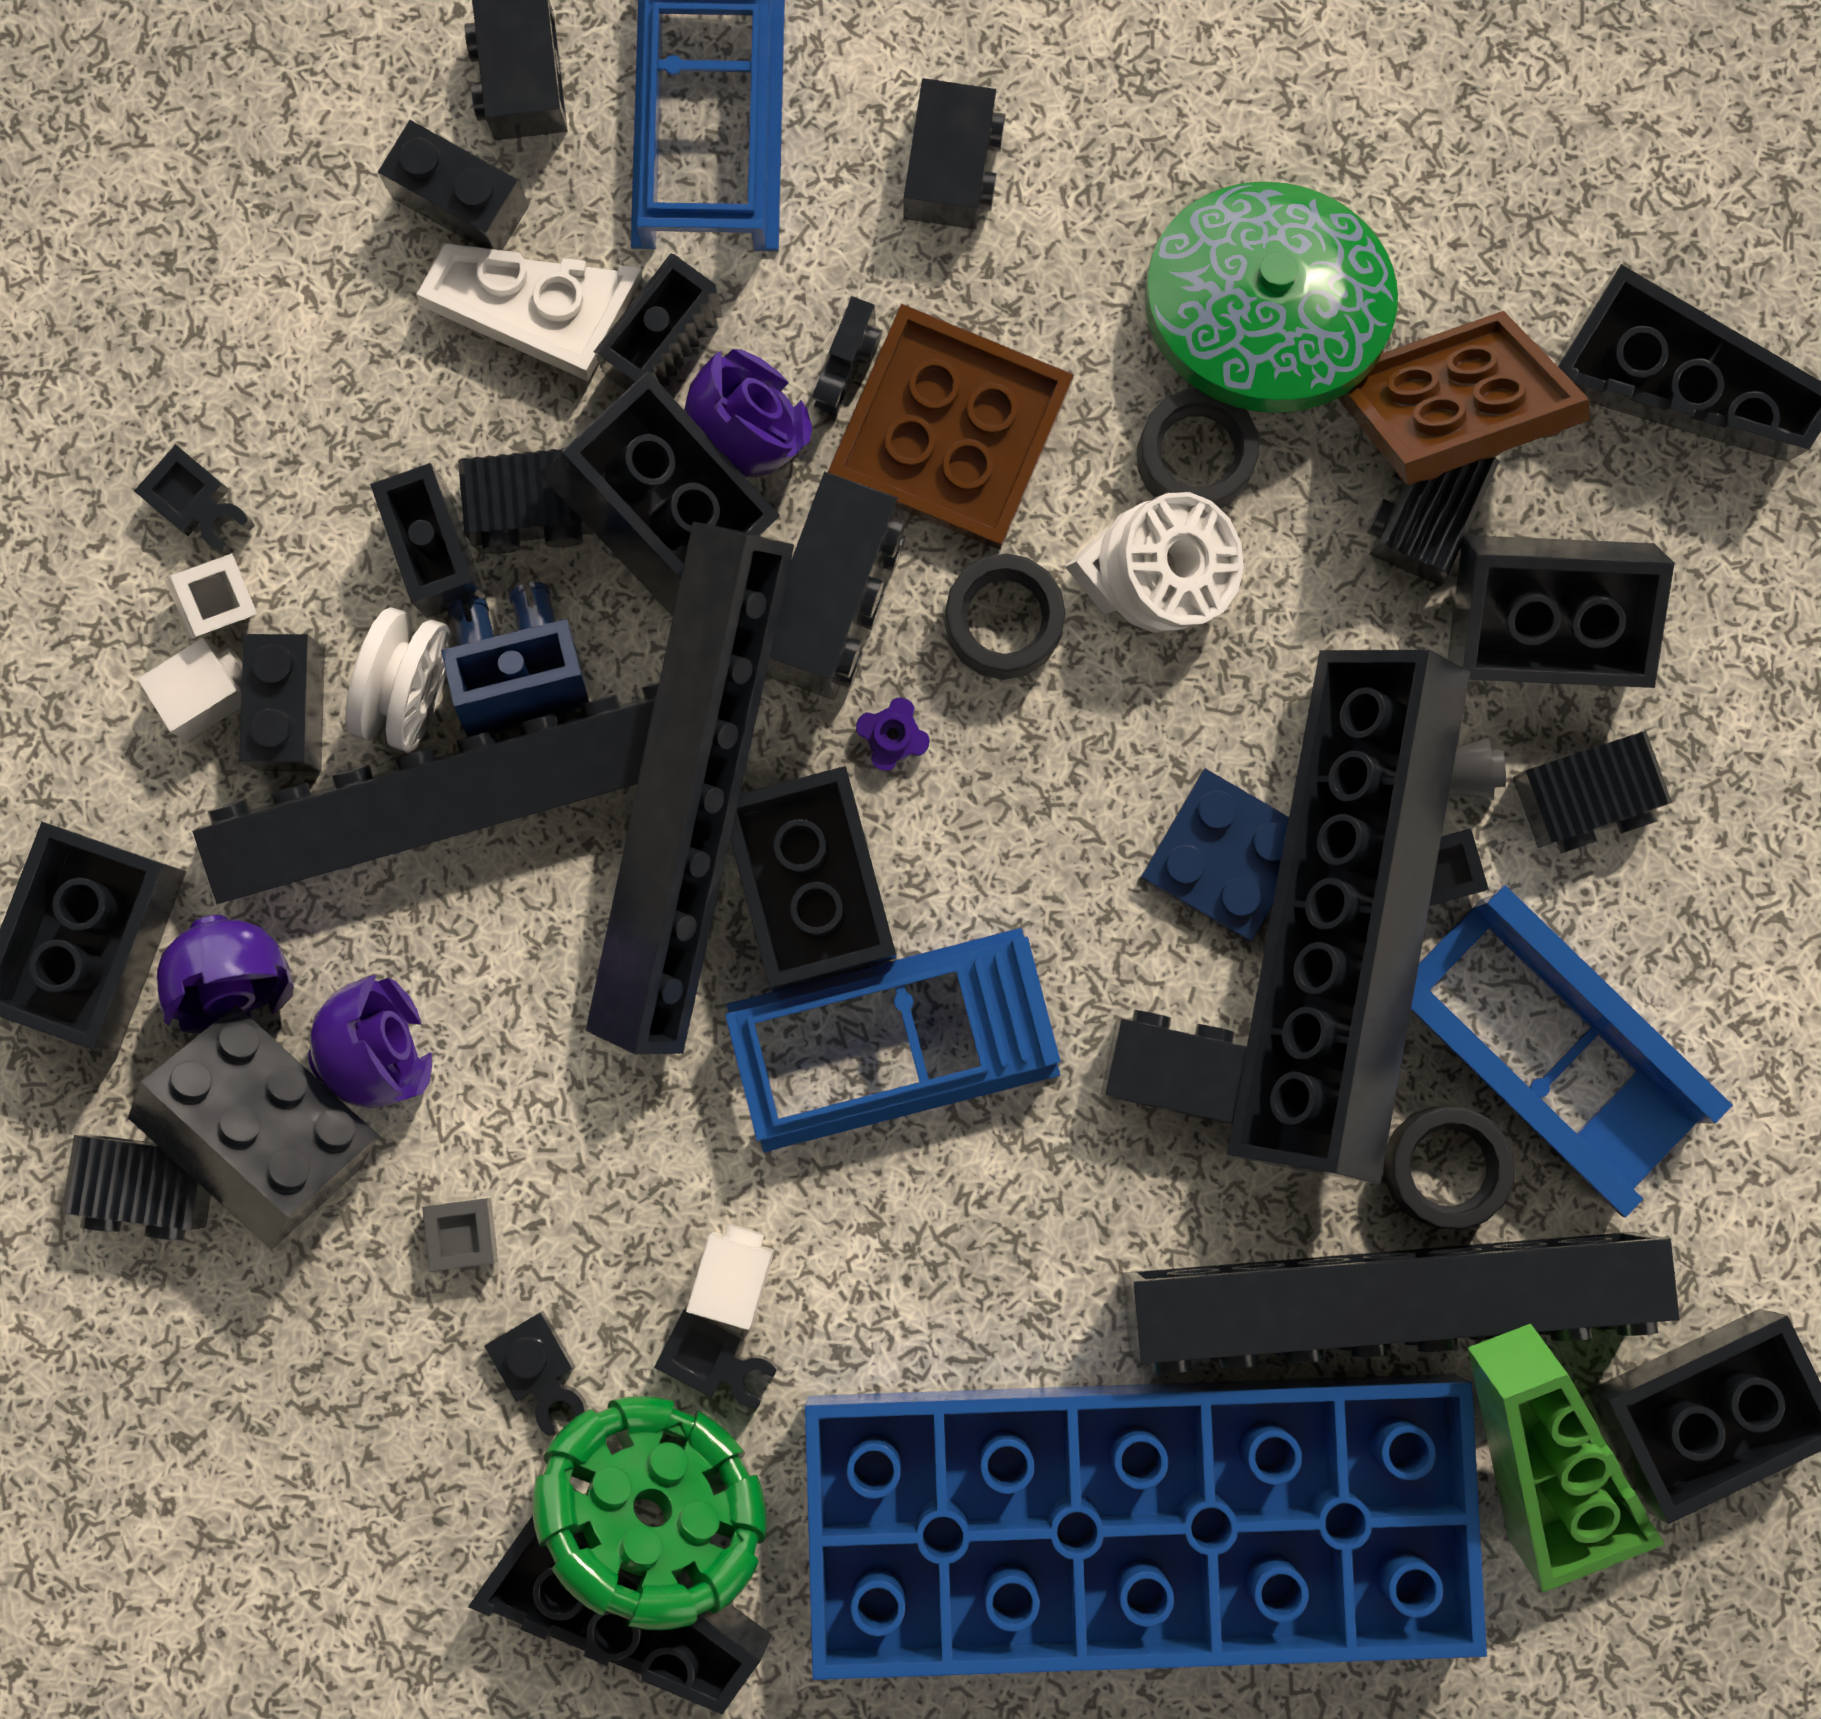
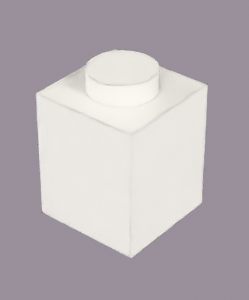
[165,554,257,640]
[137,638,242,741]
[686,1224,775,1330]

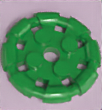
[532,1396,767,1630]

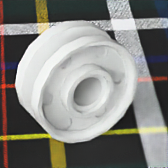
[1099,492,1244,633]
[345,607,451,753]

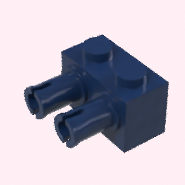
[441,582,590,736]

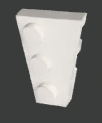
[416,243,642,381]

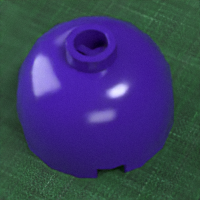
[684,349,812,478]
[157,915,294,1033]
[308,975,433,1109]

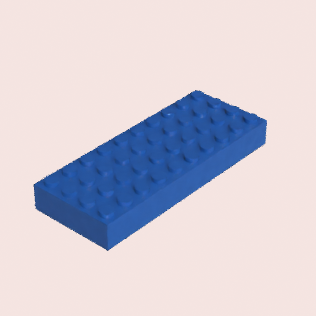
[805,1374,1487,1680]

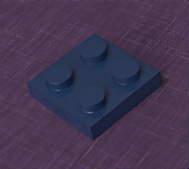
[1140,768,1289,942]

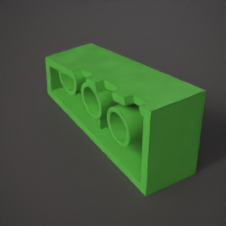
[1468,1323,1665,1592]

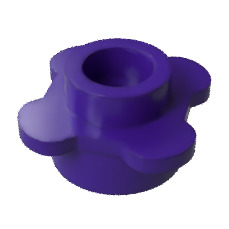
[856,697,930,771]

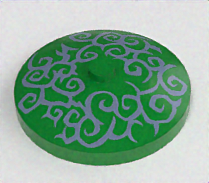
[1145,182,1398,413]

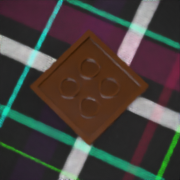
[828,303,1074,550]
[1337,310,1590,485]

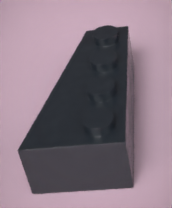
[1555,264,1821,462]
[468,1488,772,1715]

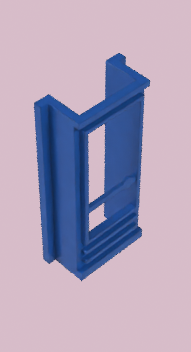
[631,0,785,251]
[1411,885,1733,1218]
[725,928,1061,1153]

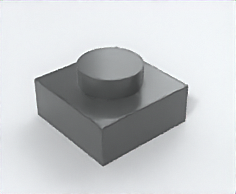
[422,1197,498,1272]

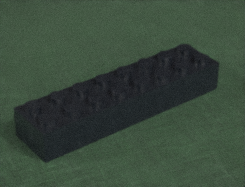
[1227,650,1470,1184]
[1122,1231,1680,1374]

